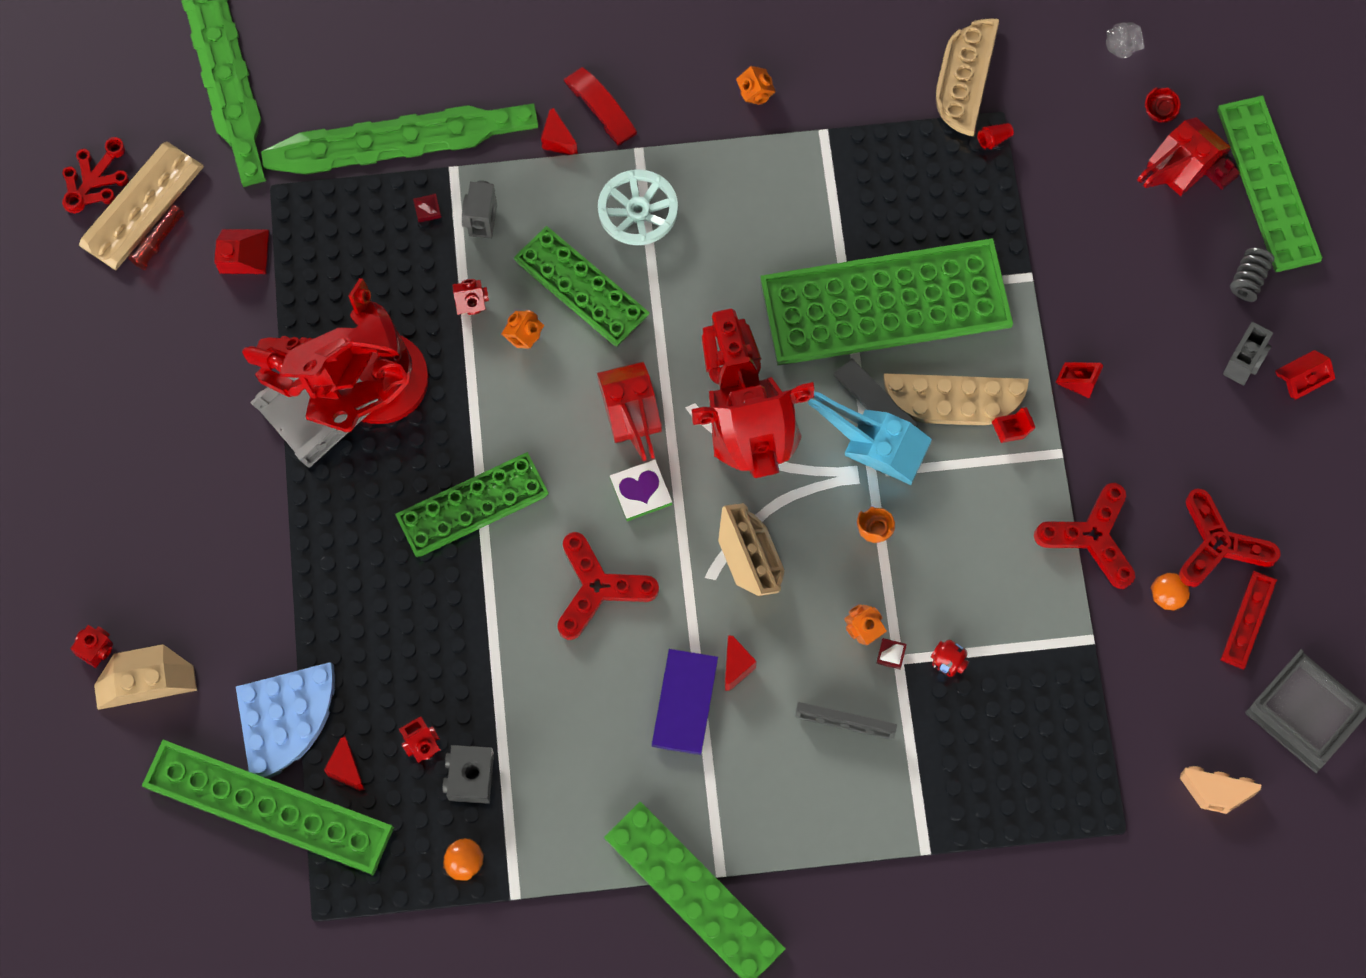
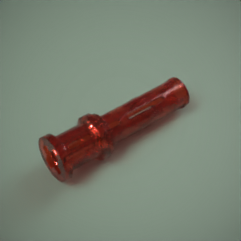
[128,205,184,270]

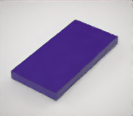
[652,649,718,755]

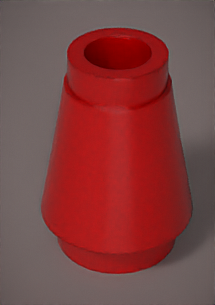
[977,123,1014,149]

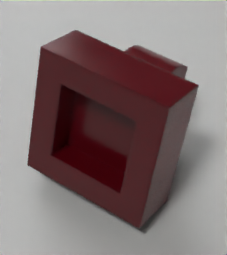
[1205,157,1240,190]

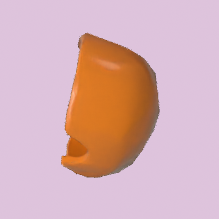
[856,506,895,543]
[1151,573,1190,611]
[444,838,484,880]

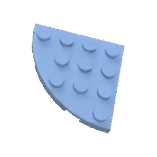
[236,662,335,779]

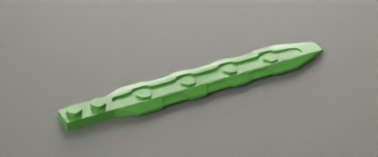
[181,0,266,187]
[261,103,538,175]

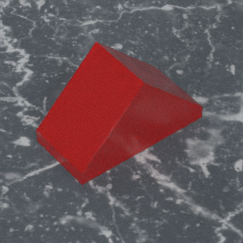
[541,108,578,155]
[1056,362,1104,398]
[725,635,757,691]
[324,737,364,791]

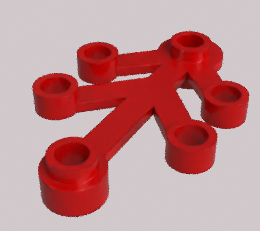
[62,137,129,213]

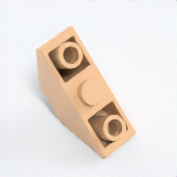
[1180,766,1261,814]

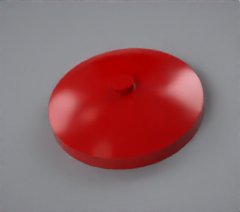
[359,335,429,424]

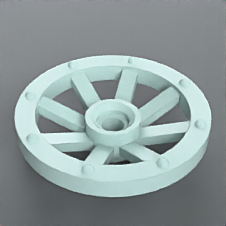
[598,170,678,245]

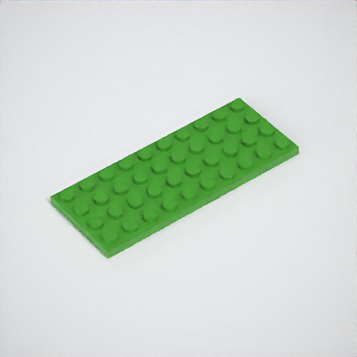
[760,238,1013,366]

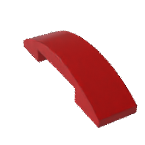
[564,67,637,146]

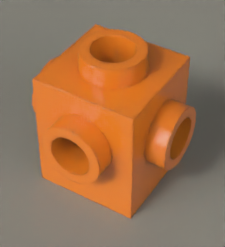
[736,66,776,105]
[501,310,544,349]
[844,604,887,645]

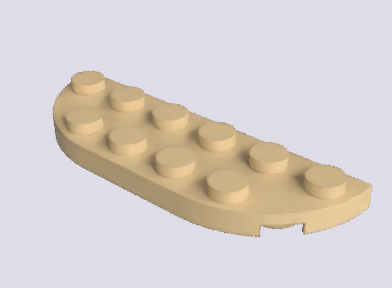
[936,19,999,137]
[883,373,1029,425]

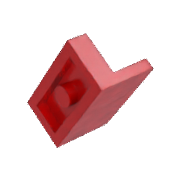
[1275,350,1336,400]

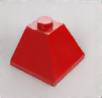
[214,229,270,274]

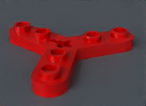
[1034,483,1135,589]
[1179,489,1281,587]
[558,532,659,640]

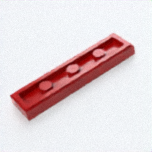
[1220,571,1277,670]

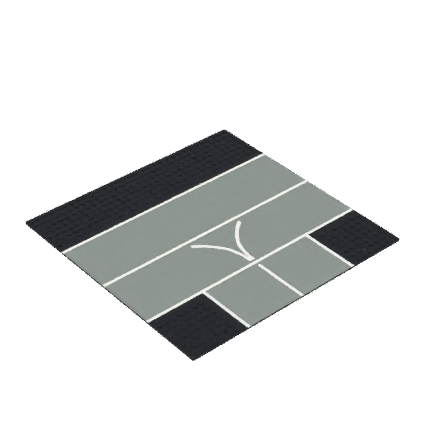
[270,112,1126,922]

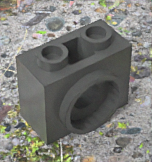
[462,180,497,239]
[1223,322,1273,386]
[443,745,494,803]

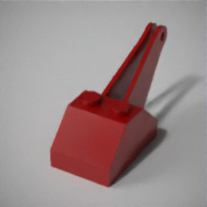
[1137,117,1231,196]
[597,362,662,462]

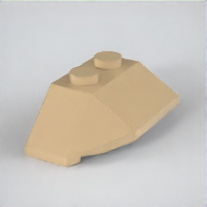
[718,503,785,596]
[94,644,197,710]

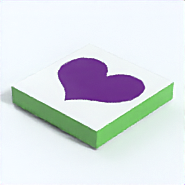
[610,460,672,521]

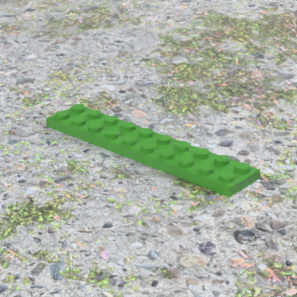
[142,740,394,875]

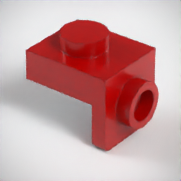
[992,407,1035,443]

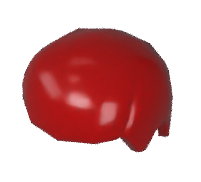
[1145,87,1181,123]

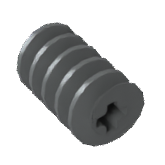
[1230,248,1275,302]

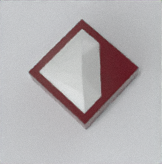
[876,638,907,670]

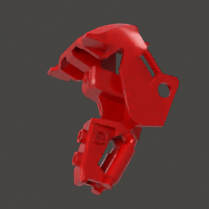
[242,279,412,432]
[691,308,814,478]

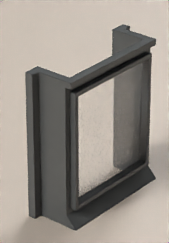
[1245,649,1366,773]

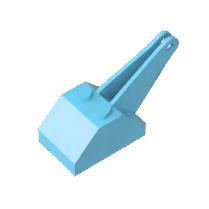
[808,392,932,485]

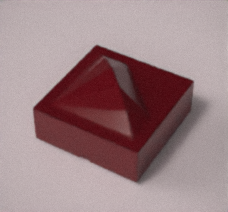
[413,194,441,223]

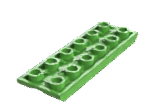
[514,226,650,347]
[395,452,549,557]

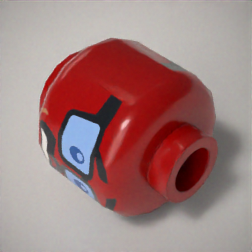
[930,640,969,677]

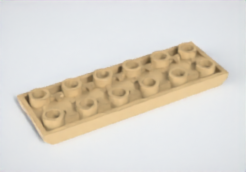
[79,142,204,270]

